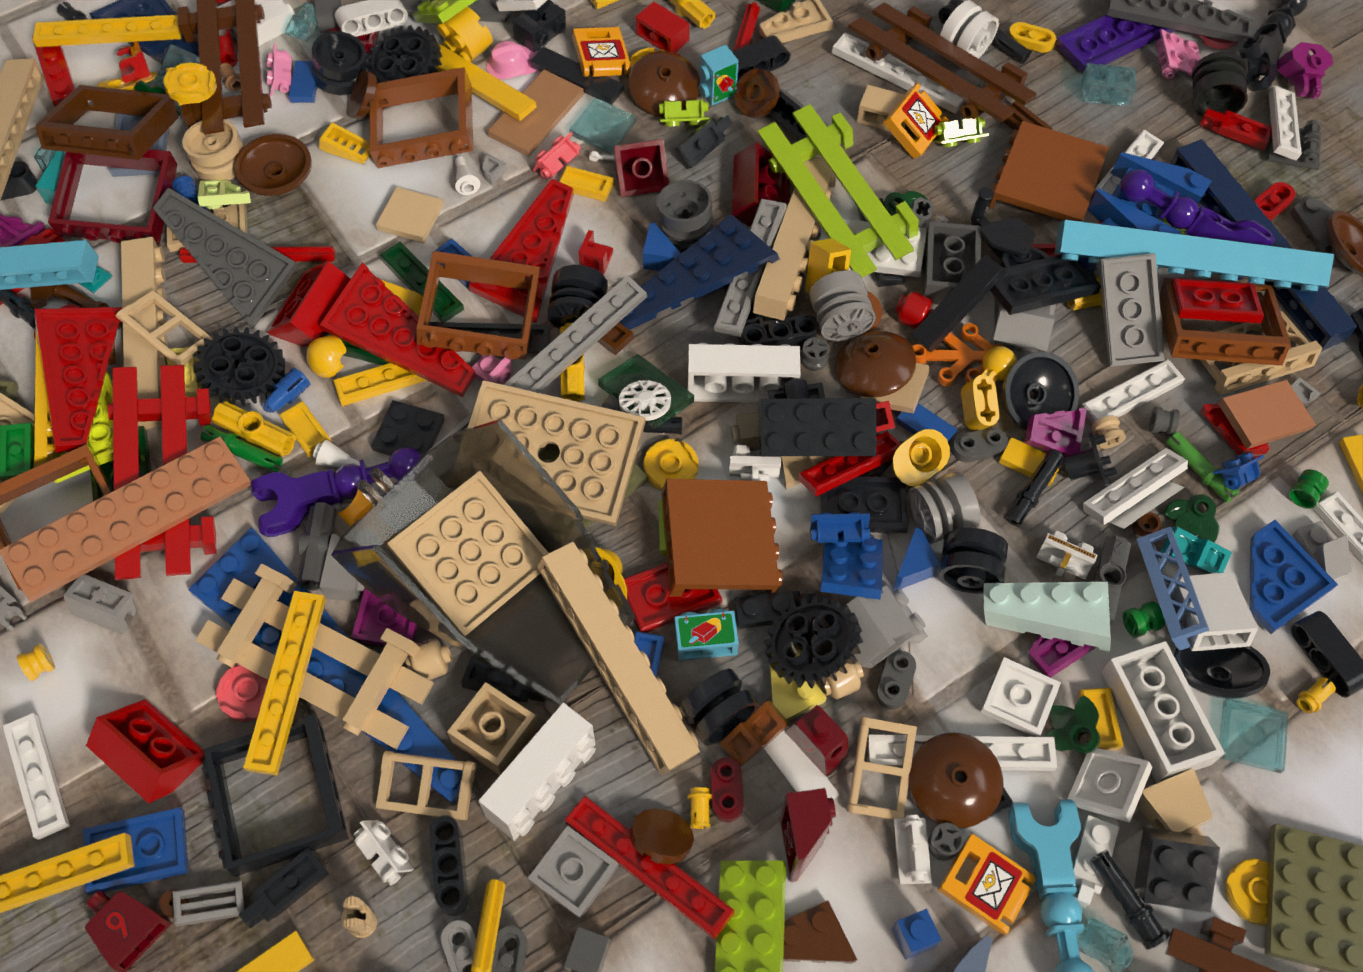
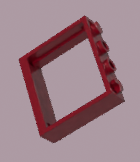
[48,147,178,245]

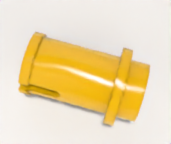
[1297,677,1336,713]
[687,787,712,829]

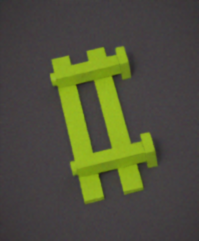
[757,104,919,278]

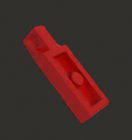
[1200,108,1272,151]

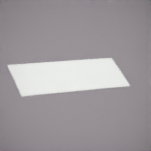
[1109,482,1185,529]
[764,726,840,799]

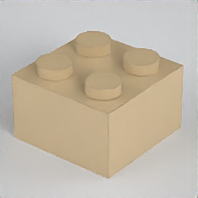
[447,682,539,776]

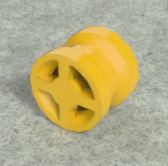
[16,643,56,681]

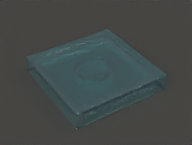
[569,98,637,154]
[1219,699,1289,773]

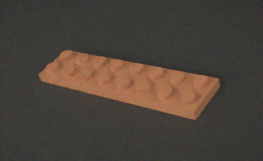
[0,436,251,603]

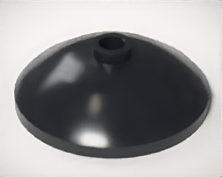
[1003,352,1079,431]
[1174,646,1270,699]

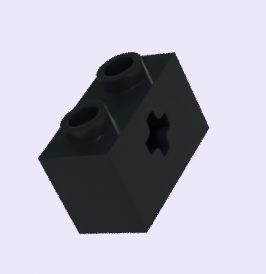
[512,0,566,53]

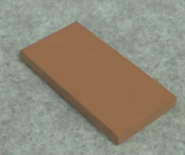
[488,70,584,157]

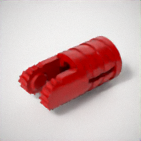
[219,29,238,67]

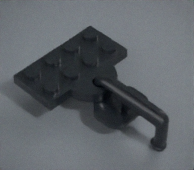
[971,187,1101,315]

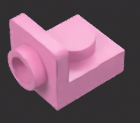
[472,355,513,385]

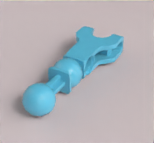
[1008,799,1093,972]

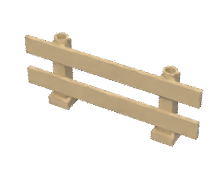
[195,563,434,749]

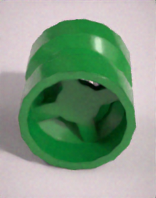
[1288,469,1329,509]
[1122,601,1165,638]

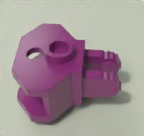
[1277,42,1333,99]

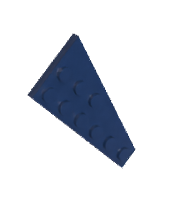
[89,0,200,68]
[620,214,780,330]

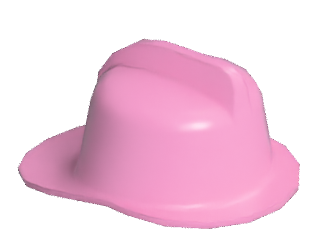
[486,41,538,79]

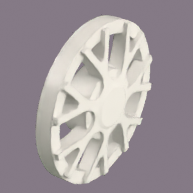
[619,380,671,421]

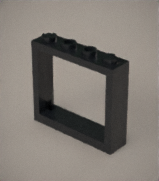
[202,714,349,877]

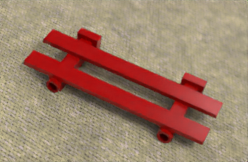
[108,365,217,580]

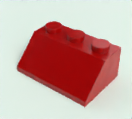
[266,261,350,347]
[86,699,205,803]

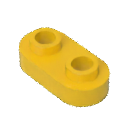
[1008,22,1056,53]

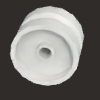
[940,0,999,59]

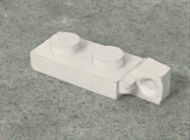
[1073,815,1119,908]

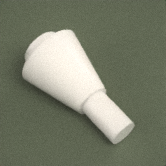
[455,156,480,195]
[313,439,367,468]

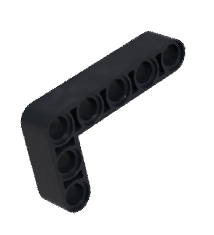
[724,283,819,350]

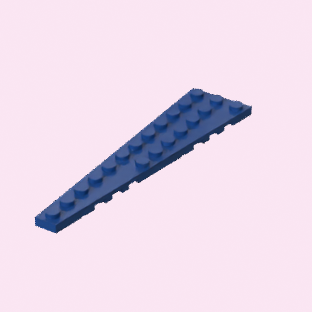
[188,527,463,805]

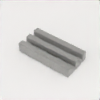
[173,880,244,927]

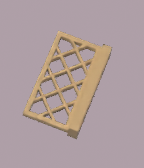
[1200,311,1322,396]

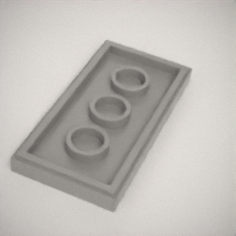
[1099,253,1165,367]

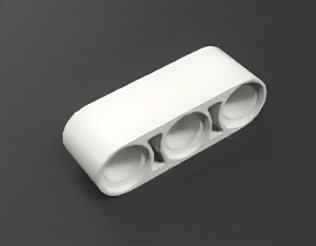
[335,0,408,37]

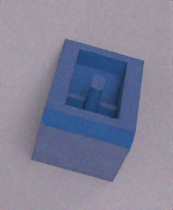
[643,222,681,271]
[893,527,940,589]

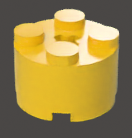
[436,7,493,62]

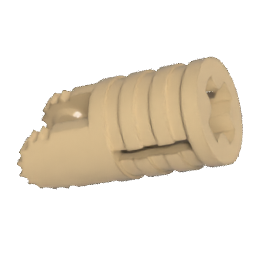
[341,896,378,938]

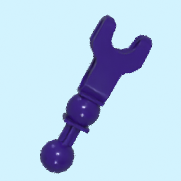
[1120,169,1275,280]
[250,447,424,537]

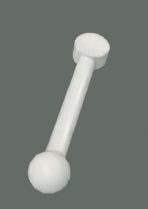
[589,151,614,162]

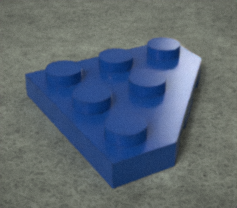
[1250,520,1338,634]

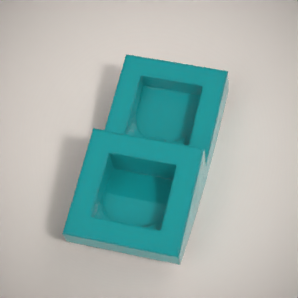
[1161,527,1232,574]

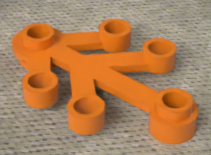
[912,323,1007,386]

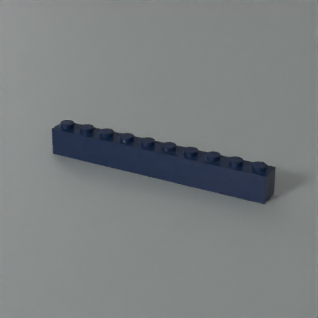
[1170,139,1357,351]

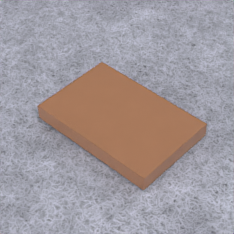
[1218,380,1316,449]

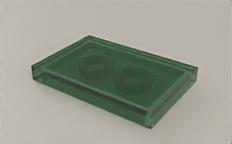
[598,354,694,429]

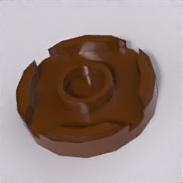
[734,68,780,119]
[348,70,377,120]
[630,808,694,864]

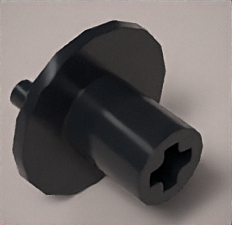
[1064,432,1117,486]

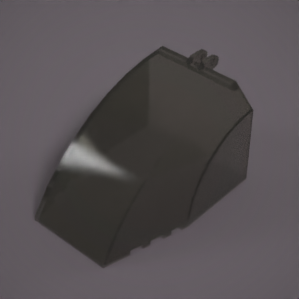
[331,419,635,706]

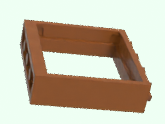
[369,67,474,168]
[417,251,540,360]
[1159,278,1291,366]
[0,444,113,591]

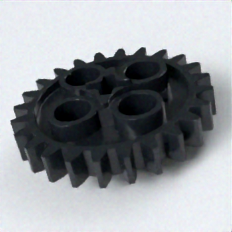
[365,25,443,83]
[193,327,285,406]
[764,596,863,688]

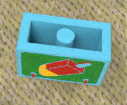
[698,45,738,106]
[675,609,739,661]

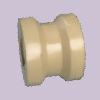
[1091,415,1126,449]

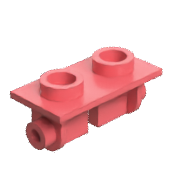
[532,132,581,179]

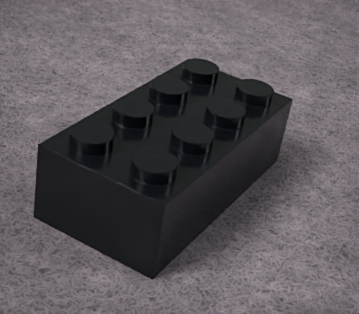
[759,398,876,457]

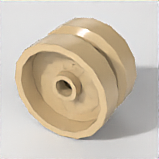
[182,119,244,181]

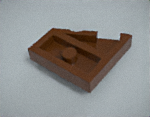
[783,901,858,964]

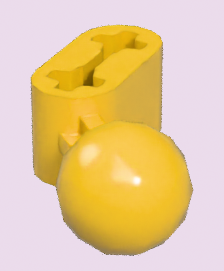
[961,347,1017,431]

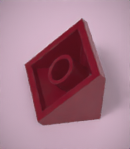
[613,139,669,197]

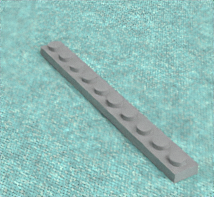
[423,275,647,478]

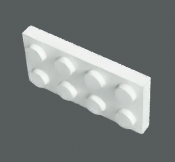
[820,219,927,277]

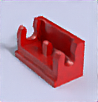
[117,41,151,84]

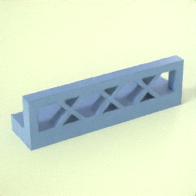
[1137,526,1210,651]

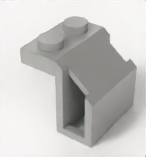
[991,304,1056,352]
[847,585,928,668]

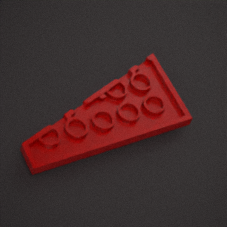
[469,179,574,323]

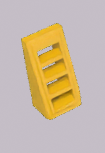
[319,122,371,165]

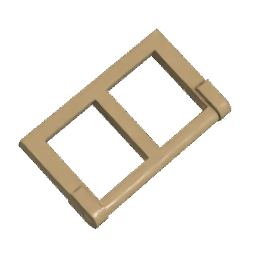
[116,290,213,365]
[846,716,917,820]
[376,751,476,820]

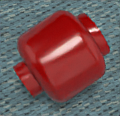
[895,291,934,329]

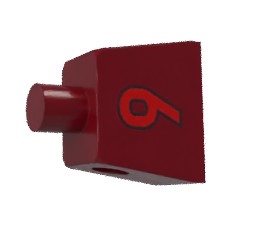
[786,705,848,777]
[85,891,172,972]

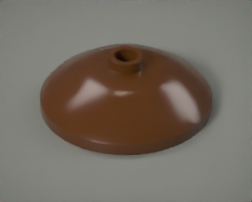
[628,51,700,117]
[235,134,312,196]
[1327,211,1363,276]
[835,331,916,398]
[909,732,1004,829]

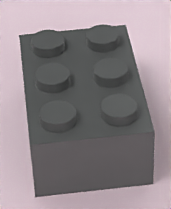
[922,221,981,308]

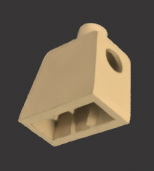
[1137,768,1212,835]

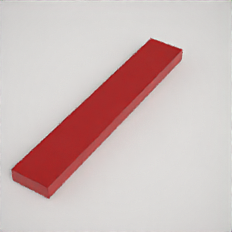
[564,795,735,940]

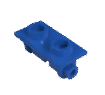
[1213,452,1265,490]
[810,512,870,543]

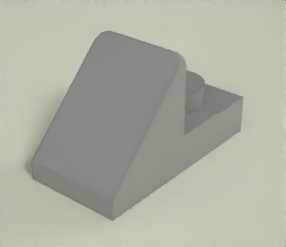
[1292,521,1351,580]

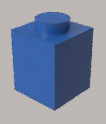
[891,909,942,960]

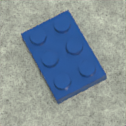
[820,533,883,600]
[83,807,189,895]

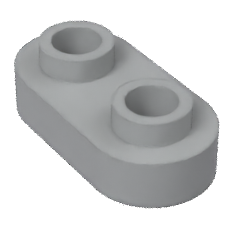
[441,920,477,972]

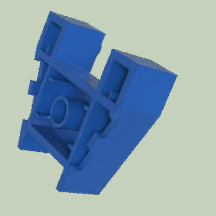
[1087,152,1212,234]

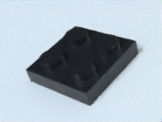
[371,400,445,465]

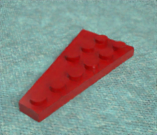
[320,262,476,397]
[34,307,122,453]

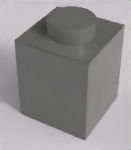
[564,927,611,972]

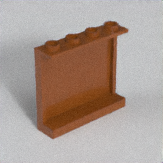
[989,121,1109,222]
[661,479,783,597]

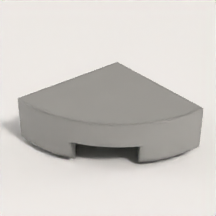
[482,153,507,185]
[1290,376,1321,404]

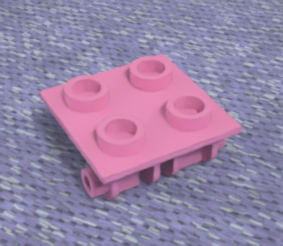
[1155,29,1200,79]

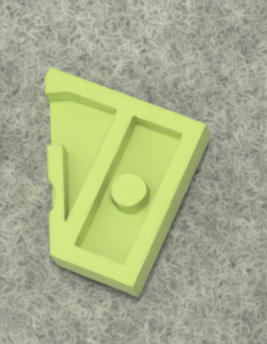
[198,179,251,209]

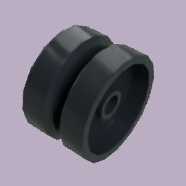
[311,31,366,95]
[939,528,1008,594]
[679,668,759,746]

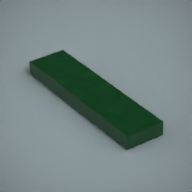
[380,241,464,322]

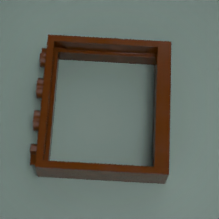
[35,85,178,160]

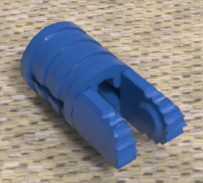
[172,176,207,210]
[262,368,311,413]

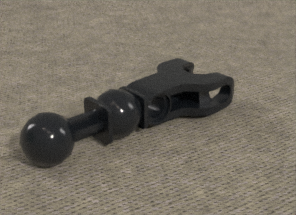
[1238,0,1308,91]

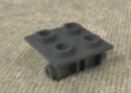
[1268,120,1321,170]

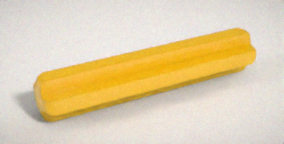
[471,879,506,972]

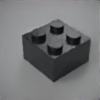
[1134,827,1220,913]

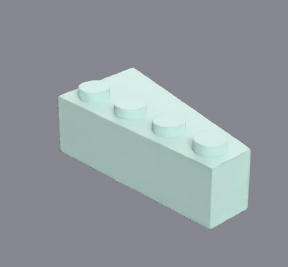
[984,582,1111,652]

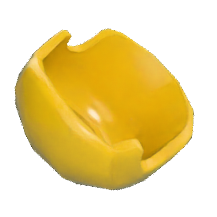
[306,335,346,378]

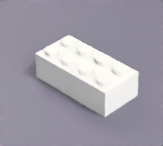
[688,343,800,403]
[1101,641,1225,783]
[479,703,596,841]

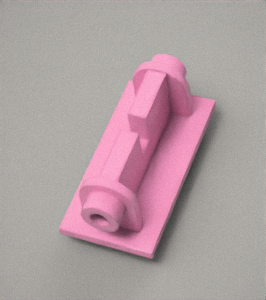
[266,43,292,96]

